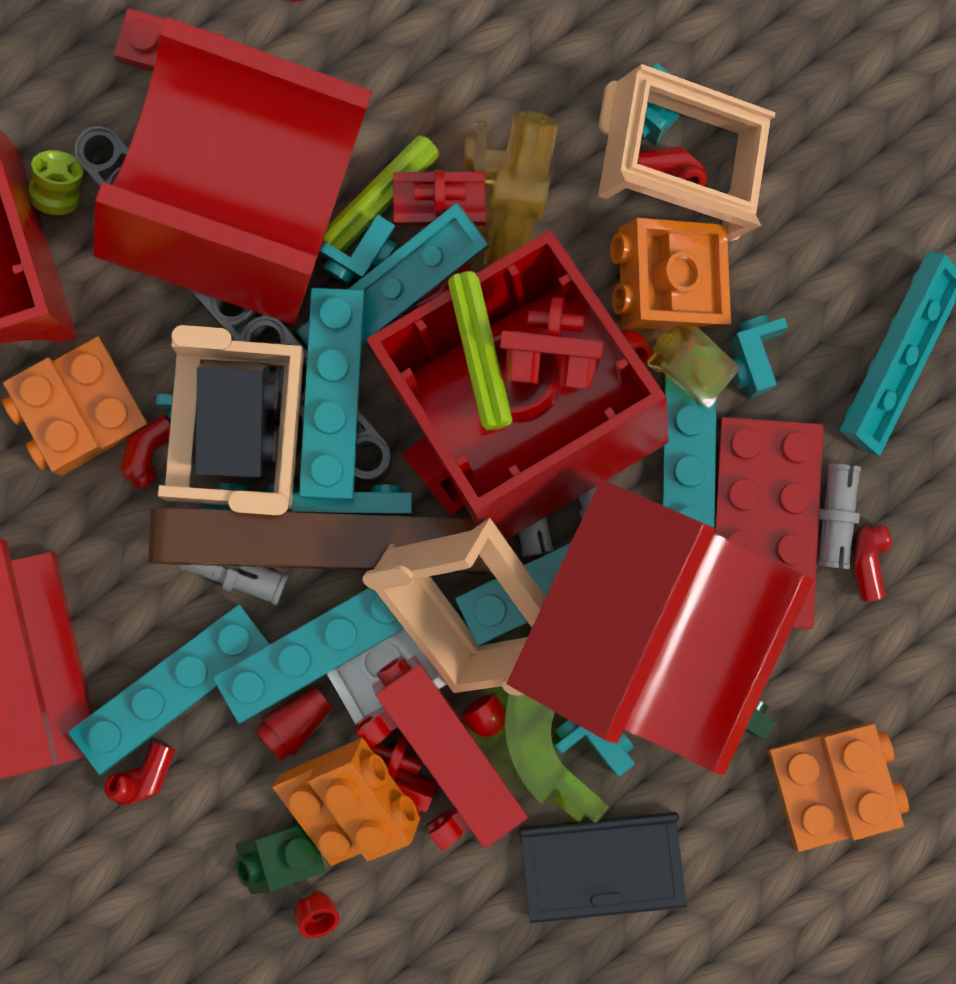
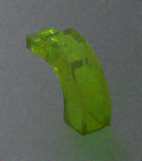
[504,693,609,823]

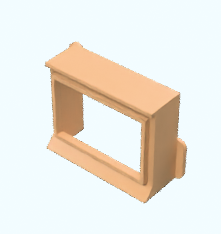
[598,64,775,241]
[158,325,304,516]
[363,518,546,696]

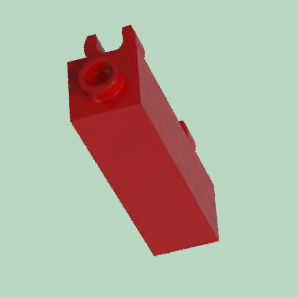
[354,655,528,851]

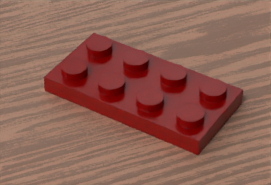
[714,417,824,629]

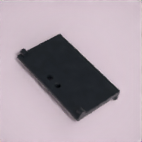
[518,812,687,923]

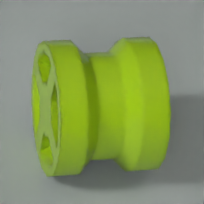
[28,150,84,215]

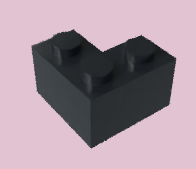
[196,360,280,477]

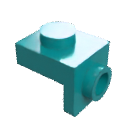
[318,214,397,285]
[729,315,788,399]
[552,719,635,777]

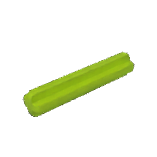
[322,135,439,253]
[448,271,512,430]

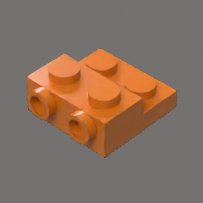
[610,218,731,330]
[1,336,149,476]
[767,722,909,852]
[272,738,421,866]

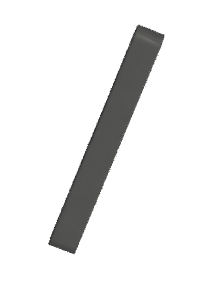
[75,126,392,484]

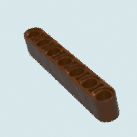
[148,508,511,574]

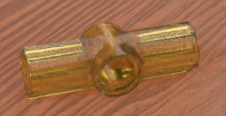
[484,110,558,266]

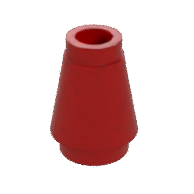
[254,686,333,762]

